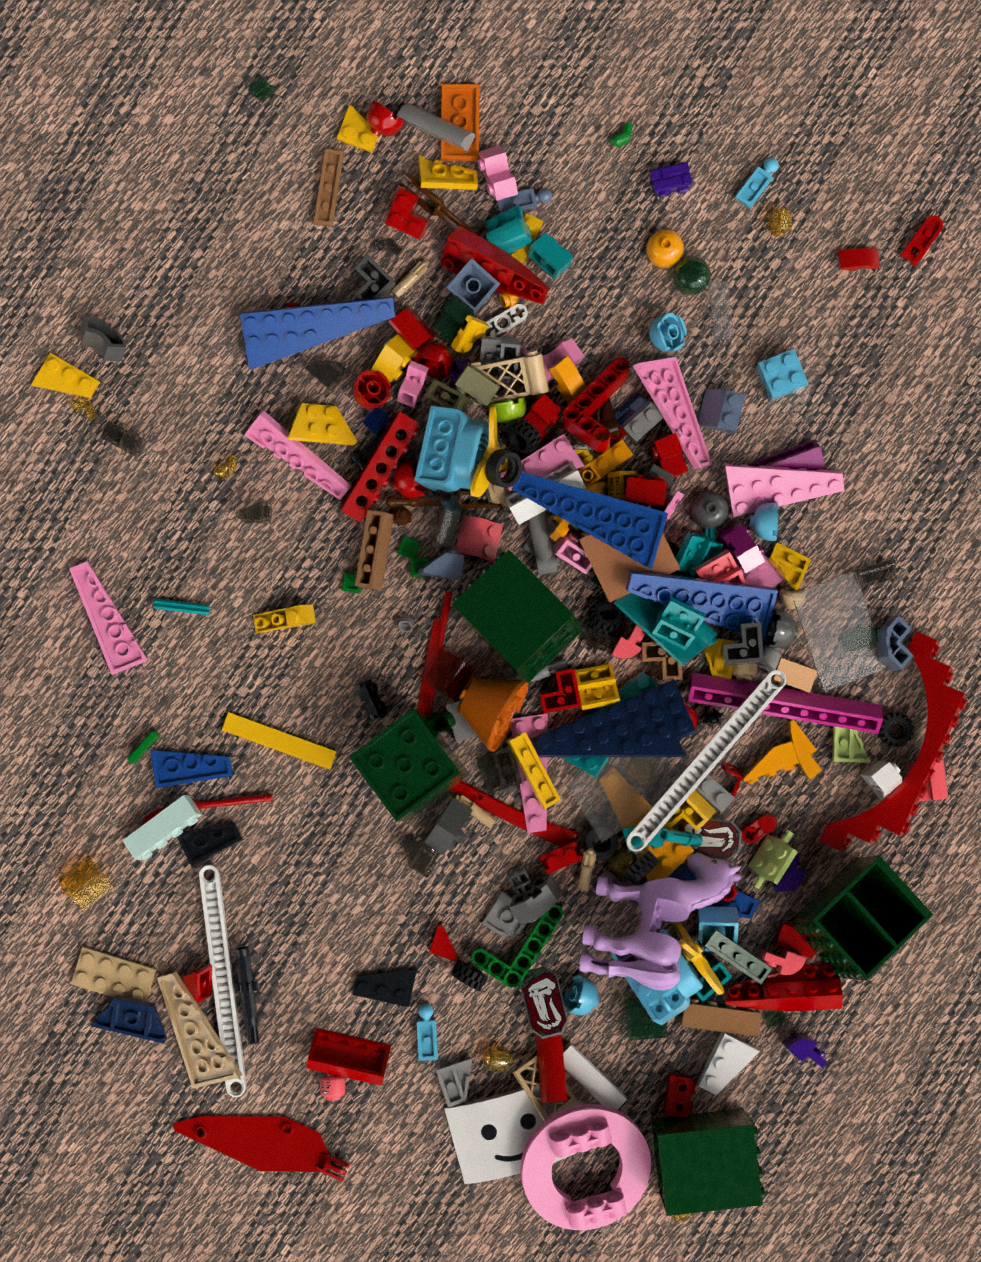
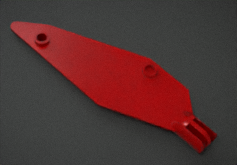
[173,1116,351,1182]

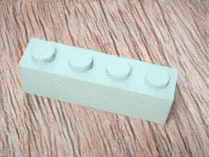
[122,795,202,861]

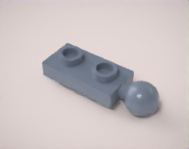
[497,188,552,213]

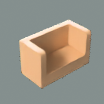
[771,658,817,693]

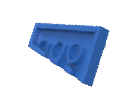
[150,750,233,788]

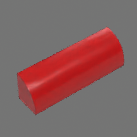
[535,1034,568,1103]

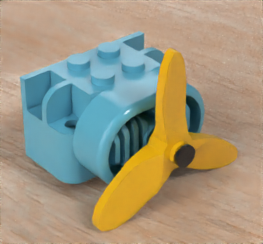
[414,406,508,497]
[611,922,724,1025]

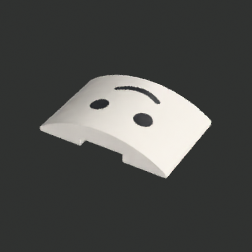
[444,1082,576,1184]

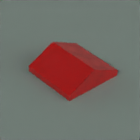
[389,308,437,351]

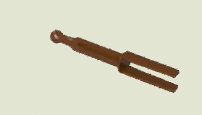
[398,173,479,236]
[386,491,505,509]

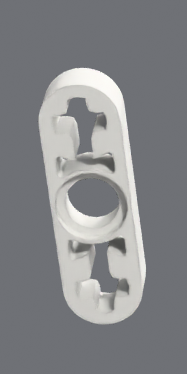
[480,304,528,340]

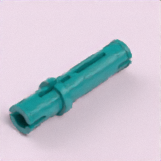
[658,828,703,847]

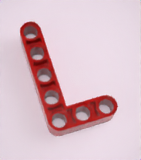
[563,357,630,452]

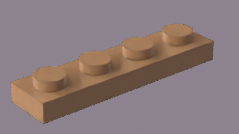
[313,149,344,227]

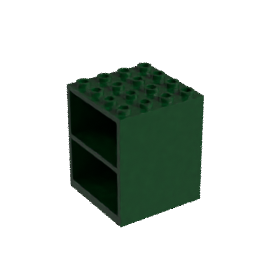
[452,550,582,683]
[349,709,470,822]
[791,855,933,981]
[651,1108,765,1216]

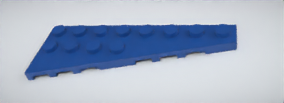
[240,296,396,369]
[512,472,668,569]
[626,571,778,642]

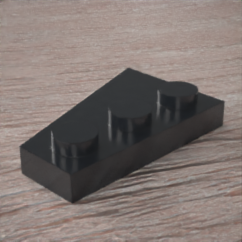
[177,822,244,867]
[352,969,417,1007]

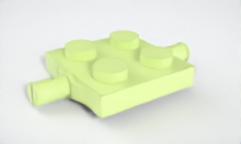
[748,830,798,889]

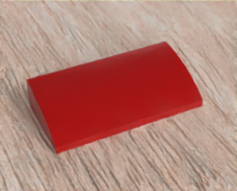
[306,1028,391,1086]

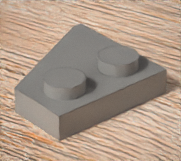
[436,1057,472,1108]

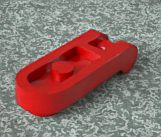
[900,216,943,267]

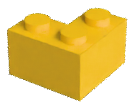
[371,334,418,383]
[666,789,716,831]

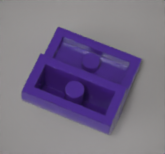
[782,1033,828,1068]

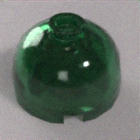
[673,256,711,296]

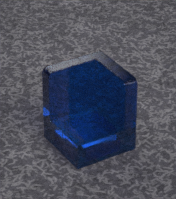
[363,407,392,437]

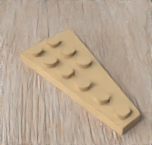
[157,972,243,1089]

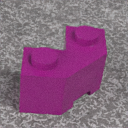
[717,522,765,573]

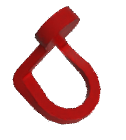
[721,762,743,797]

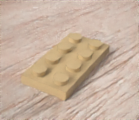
[71,946,157,1001]

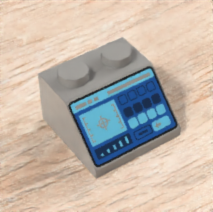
[614,391,664,445]

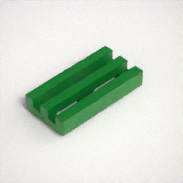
[127,731,161,764]

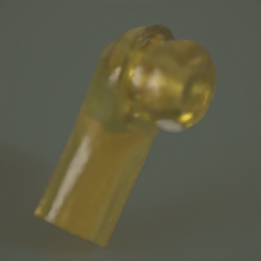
[71,398,98,421]
[214,455,238,479]

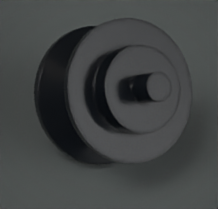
[702,708,724,729]

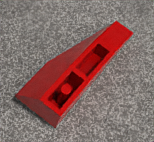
[440,226,549,304]
[723,964,843,1011]

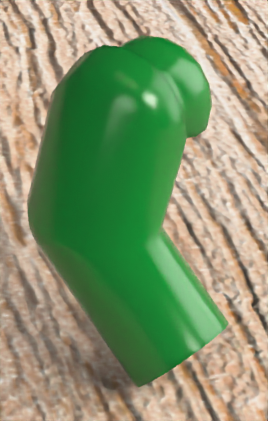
[610,123,633,147]

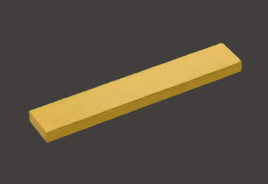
[222,712,337,770]

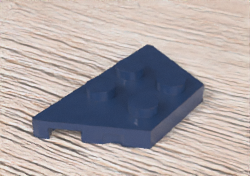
[92,994,167,1044]

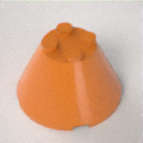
[456,677,528,751]

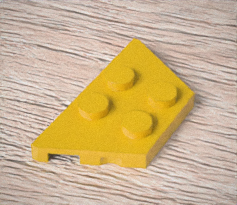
[287,403,357,446]

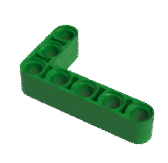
[471,903,563,988]

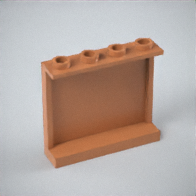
[579,503,680,602]

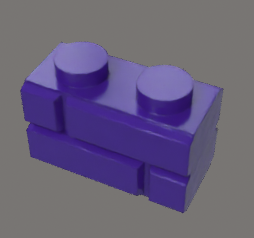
[649,162,692,198]

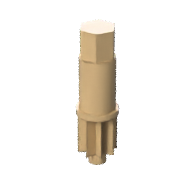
[391,260,429,299]
[455,795,496,828]
[578,848,596,891]

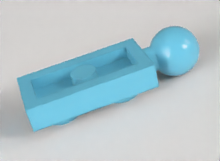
[735,158,779,209]
[417,1003,438,1061]

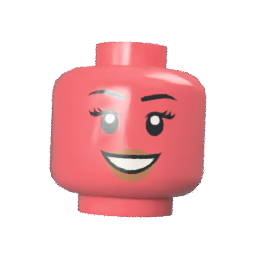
[320,1073,345,1101]

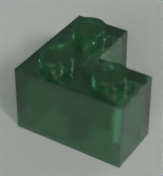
[432,296,474,346]
[624,997,668,1041]

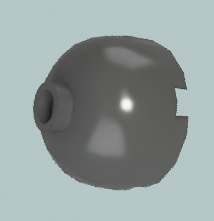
[690,491,728,529]
[764,609,798,648]

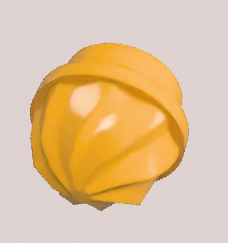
[499,293,518,308]

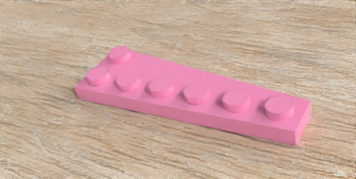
[245,410,352,500]
[69,561,148,675]
[510,713,548,833]

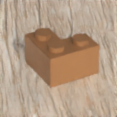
[640,642,682,681]

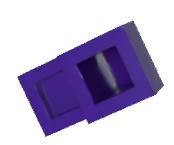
[773,854,805,892]

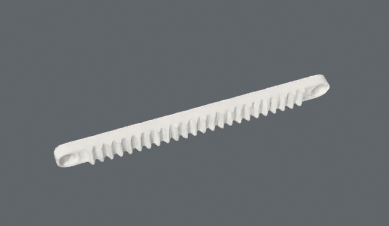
[626,670,786,852]
[199,865,247,1097]

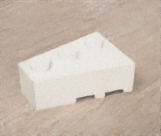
[861,761,902,801]
[697,1032,760,1095]

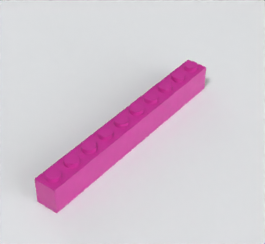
[688,672,883,734]

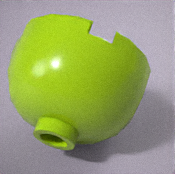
[488,396,526,426]

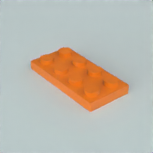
[441,84,480,161]

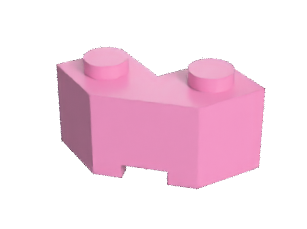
[477,145,518,201]
[542,338,585,383]

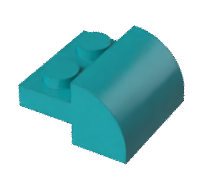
[485,205,533,254]
[675,532,723,577]
[652,597,706,650]

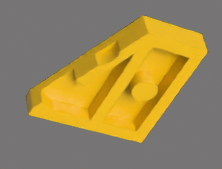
[451,315,489,354]
[768,542,811,591]

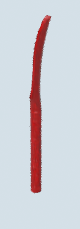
[142,794,273,825]

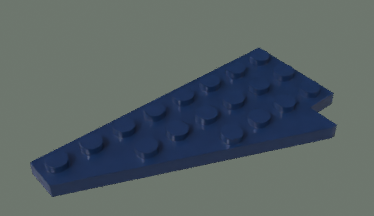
[531,679,696,757]

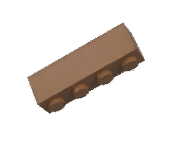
[355,510,394,591]
[680,998,762,1037]

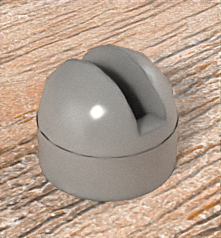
[398,615,414,632]

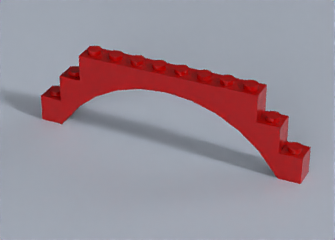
[819,631,968,852]

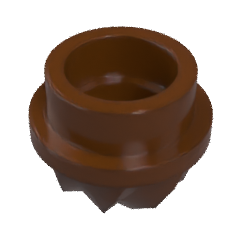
[394,507,412,526]

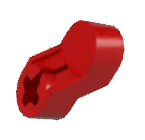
[742,813,777,844]

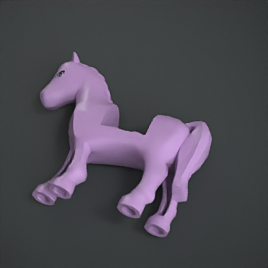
[579,853,741,990]

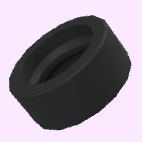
[485,449,522,488]

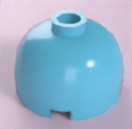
[649,313,687,352]
[750,503,779,541]
[563,975,599,1016]

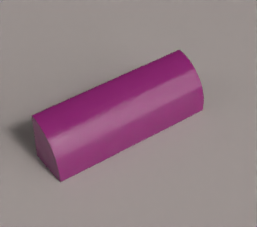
[746,440,825,470]

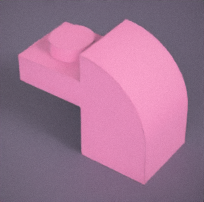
[397,361,429,408]

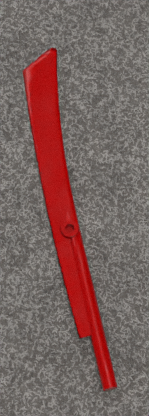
[417,591,452,718]
[450,781,579,846]

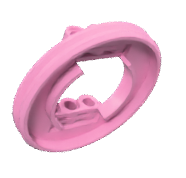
[520,1104,651,1230]

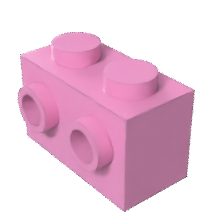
[553,533,592,574]

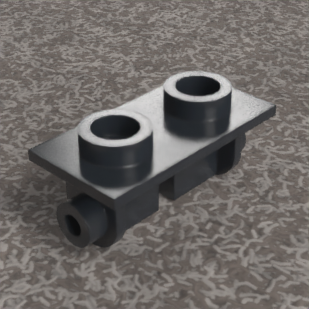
[356,679,387,720]

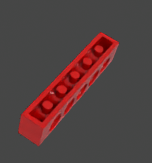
[339,411,420,523]

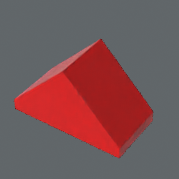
[429,923,459,961]
[182,964,212,1004]

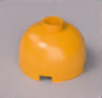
[646,229,684,268]

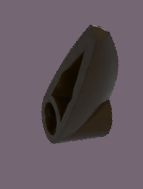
[597,398,620,437]

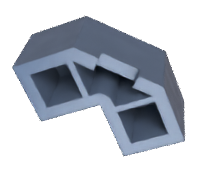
[877,615,914,671]

